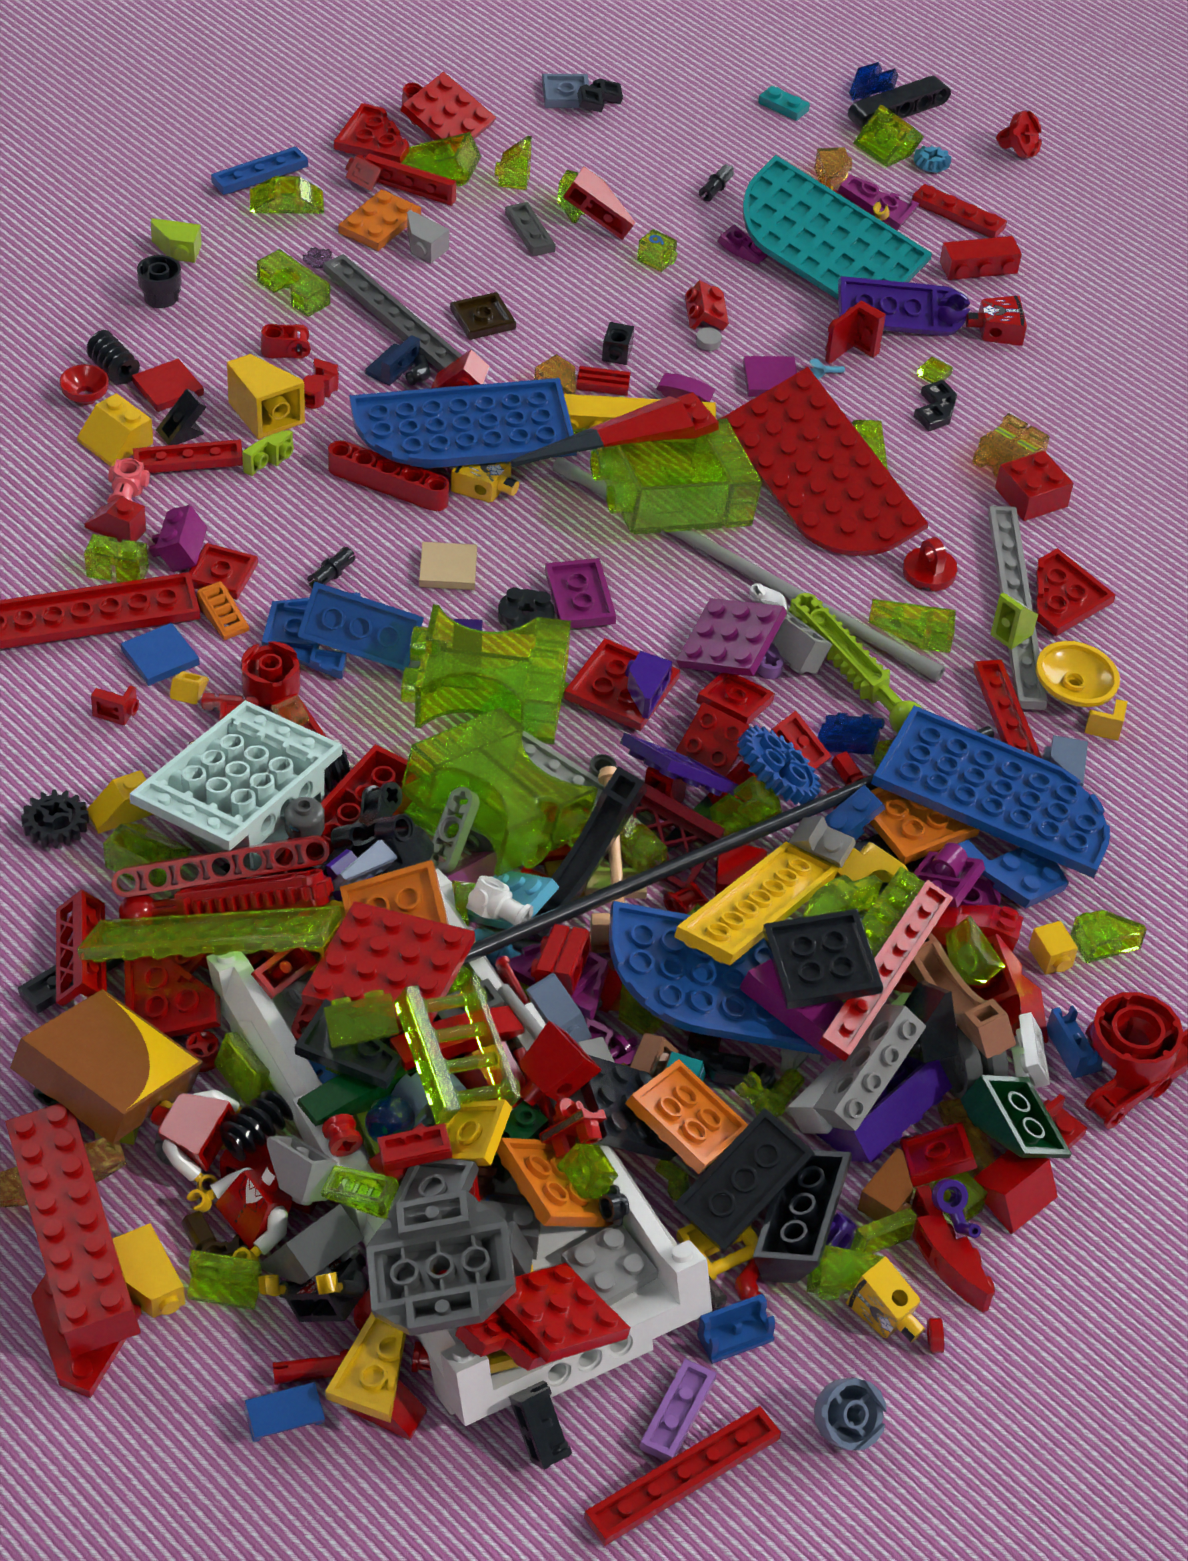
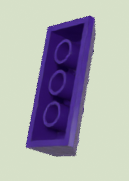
[815,1055,952,1163]

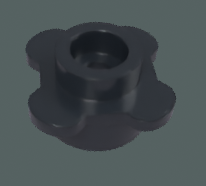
[598,1185,630,1226]

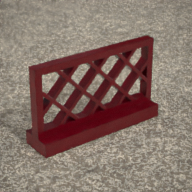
[620,783,725,890]

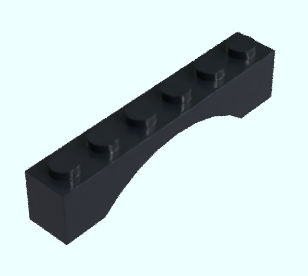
[532,766,647,941]

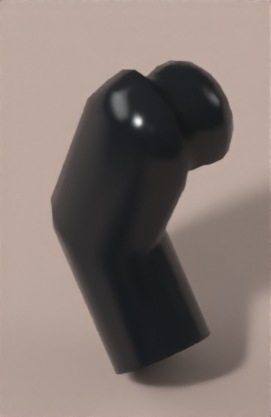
[405,355,430,385]

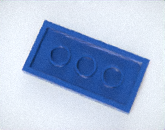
[297,582,424,672]

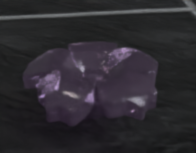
[303,247,332,269]

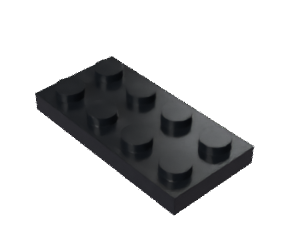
[674,1108,815,1253]

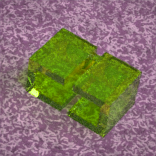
[84,534,149,583]
[710,776,782,836]

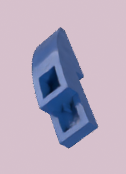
[787,785,885,842]

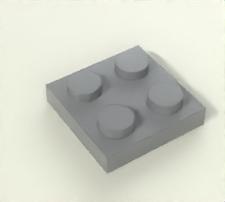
[561,1224,658,1306]

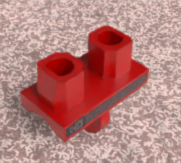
[539,1098,607,1159]

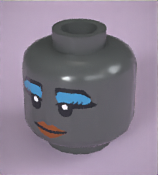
[284,797,324,839]

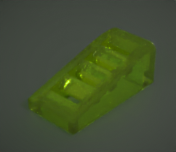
[320,1165,399,1219]

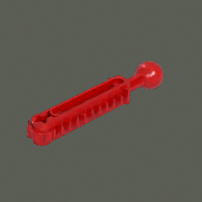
[119,869,334,932]

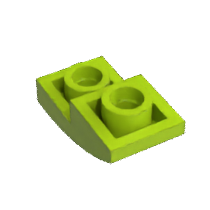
[242,430,294,476]

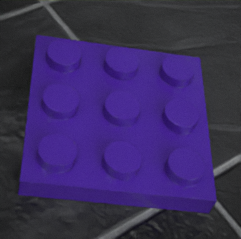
[620,732,739,796]

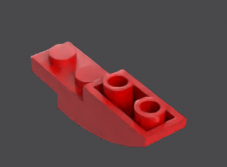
[912,1184,995,1312]

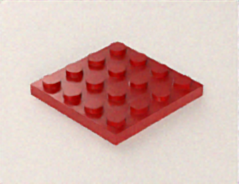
[301,901,475,1035]

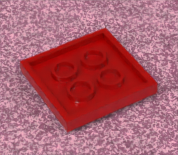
[400,71,497,157]
[564,638,680,731]
[496,1263,631,1363]

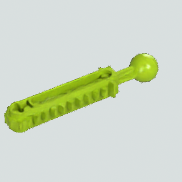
[789,593,922,733]

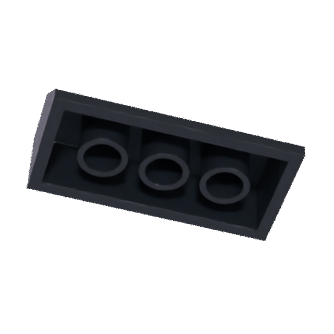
[753,1150,852,1284]

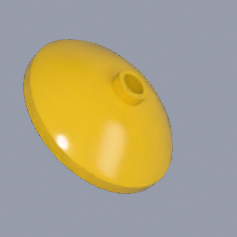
[1035,641,1120,707]

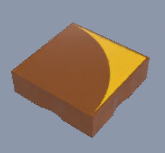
[10,989,203,1144]

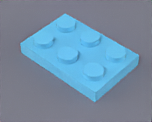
[464,869,559,929]

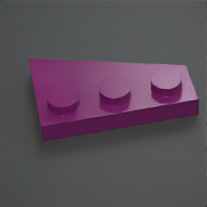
[837,174,919,231]

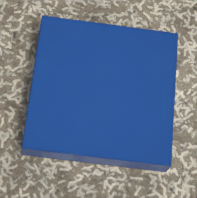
[120,622,200,686]

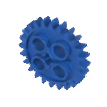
[737,725,822,805]

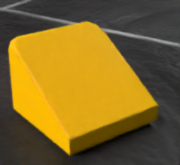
[170,671,209,704]

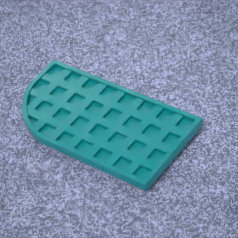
[743,155,932,300]

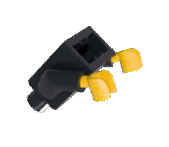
[258,1252,369,1322]

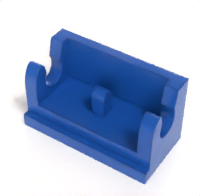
[1047,1005,1103,1079]
[697,1294,775,1364]
[244,1382,325,1442]

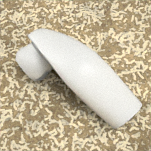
[749,583,788,611]

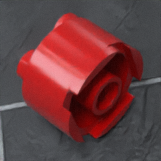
[241,641,300,709]

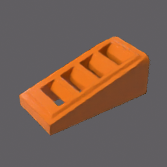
[197,581,249,640]

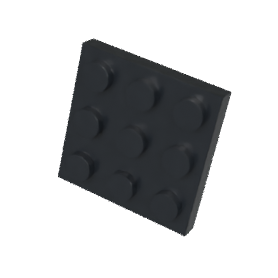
[763,909,883,1009]
[580,1055,678,1161]

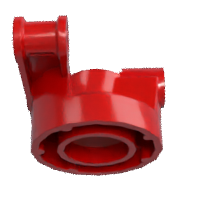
[1084,992,1188,1129]

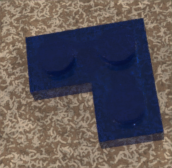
[849,62,899,100]

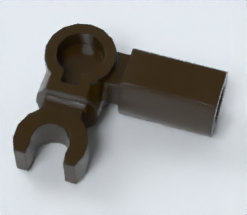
[181,1211,250,1275]

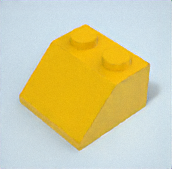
[77,393,153,466]

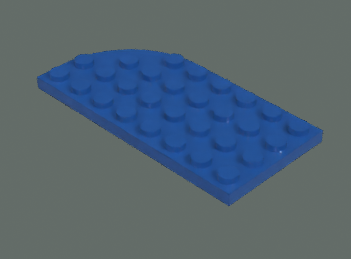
[349,378,577,469]
[871,705,1110,878]
[609,901,847,1056]

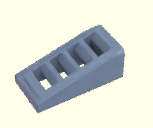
[332,840,397,892]

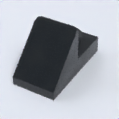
[156,389,207,445]

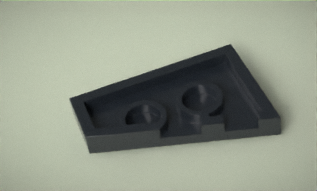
[294,998,401,1089]

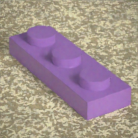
[639,1358,717,1462]

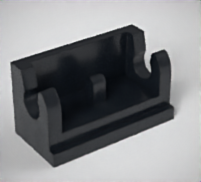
[508,1381,572,1470]

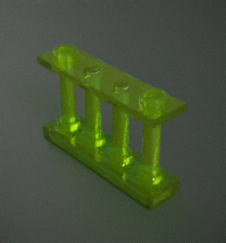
[394,975,521,1125]

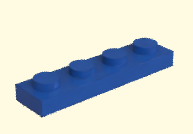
[211,146,308,195]

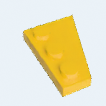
[325,1312,406,1423]

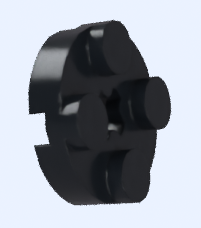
[498,587,554,637]

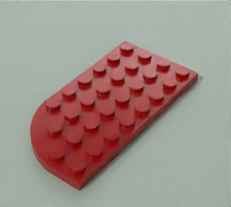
[719,367,928,556]

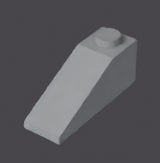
[758,599,832,674]

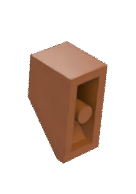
[857,1147,913,1231]

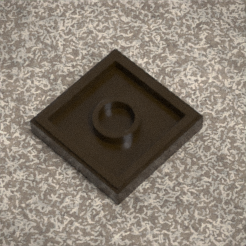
[450,292,516,340]

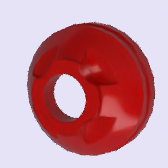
[60,364,109,405]

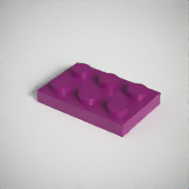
[545,558,616,630]

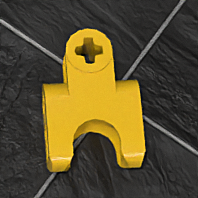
[829,842,911,919]

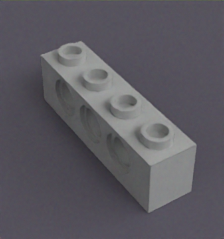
[813,1004,926,1131]

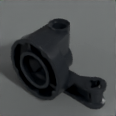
[301,782,434,877]

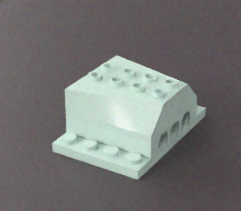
[130,700,342,879]

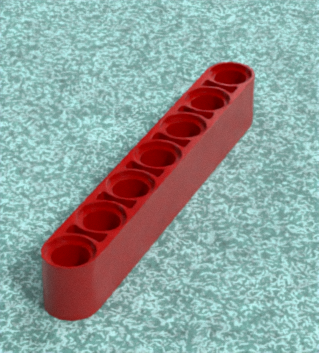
[111,835,329,897]

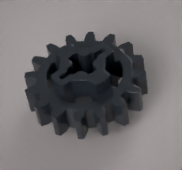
[21,789,89,849]

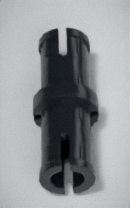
[307,547,356,588]

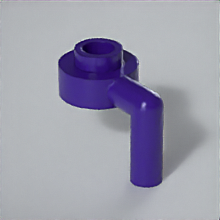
[932,1179,981,1238]

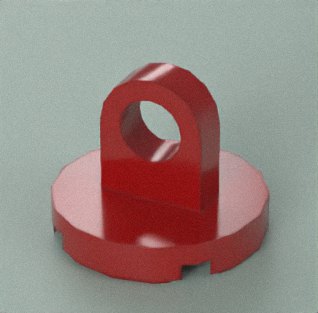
[996,110,1042,158]
[903,537,958,591]

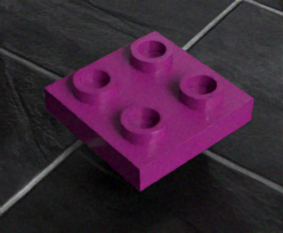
[902,842,985,908]

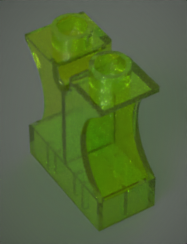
[401,604,571,745]
[401,707,598,877]

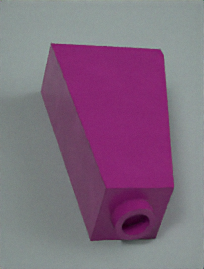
[740,959,844,1063]

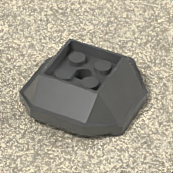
[366,1190,517,1336]

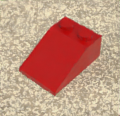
[931,905,1023,952]

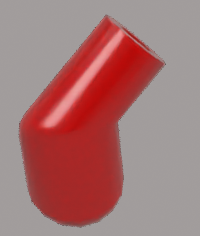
[735,1259,762,1301]

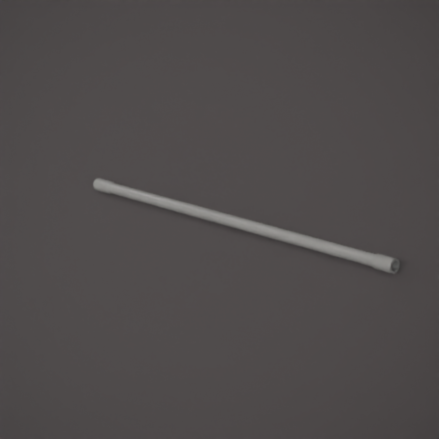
[553,457,945,682]

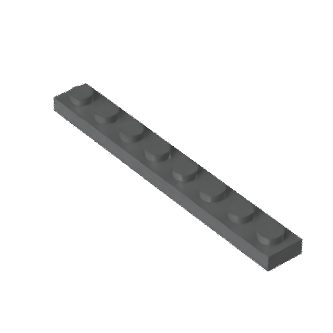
[323,254,462,371]

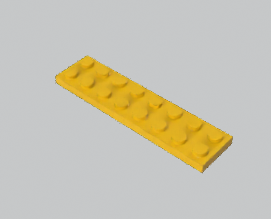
[674,841,839,966]

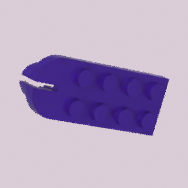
[838,276,970,336]

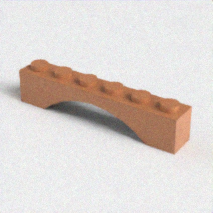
[907,932,1016,1059]

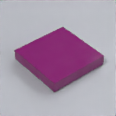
[743,356,797,397]

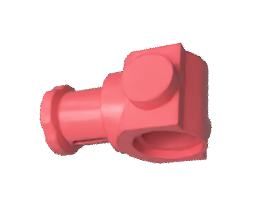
[107,458,150,503]

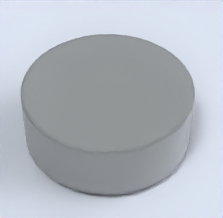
[696,328,722,351]

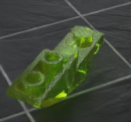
[802,874,883,918]

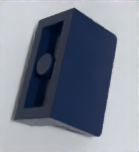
[365,335,420,386]

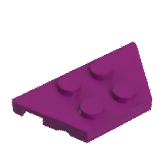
[496,943,609,1020]

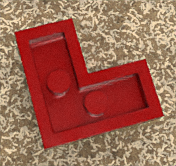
[455,1311,548,1371]

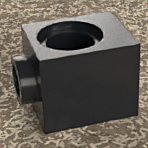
[602,322,635,365]

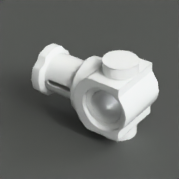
[466,876,533,926]

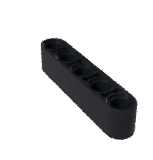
[847,75,951,131]

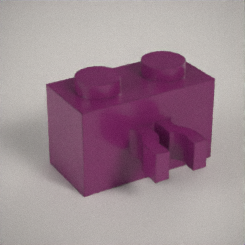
[148,504,207,572]

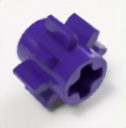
[825,1212,859,1254]

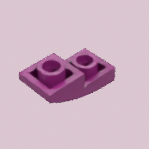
[717,224,768,264]
[656,373,716,402]

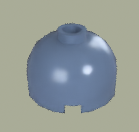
[814,1377,887,1450]

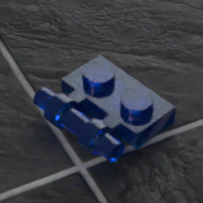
[817,712,884,755]

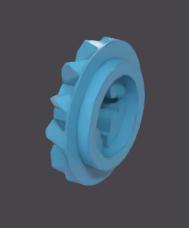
[913,145,952,172]

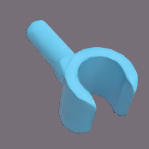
[809,358,845,379]

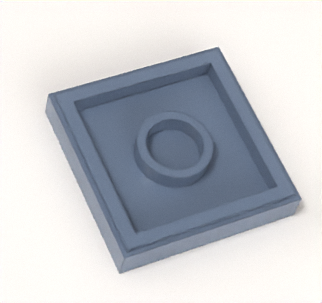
[542,74,589,108]

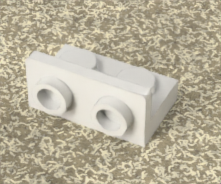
[1012,1012,1050,1088]

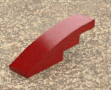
[390,1005,525,1071]

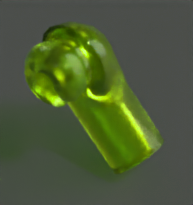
[655,1160,689,1201]

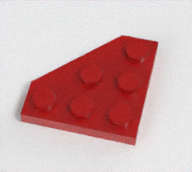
[334,103,409,163]
[1036,548,1116,636]
[124,947,221,1037]
[31,1272,142,1398]

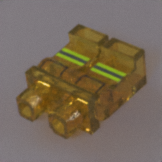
[972,413,1050,477]

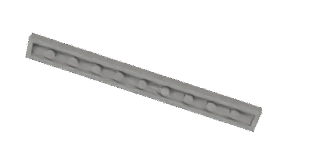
[988,506,1047,710]

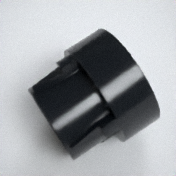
[137,255,182,308]

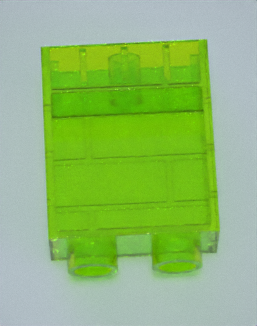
[590,418,762,535]

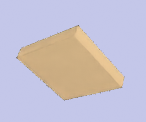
[419,542,477,590]

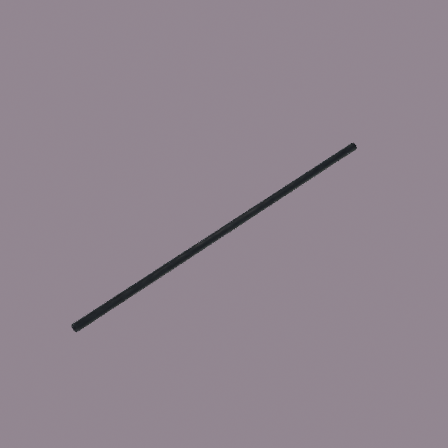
[462,726,994,965]

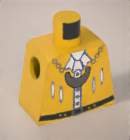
[451,462,519,503]
[846,1256,926,1343]

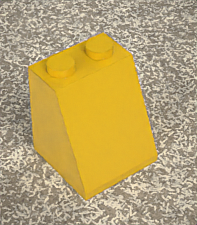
[227,354,305,439]

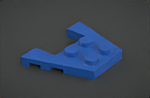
[262,592,361,679]
[958,840,1069,909]

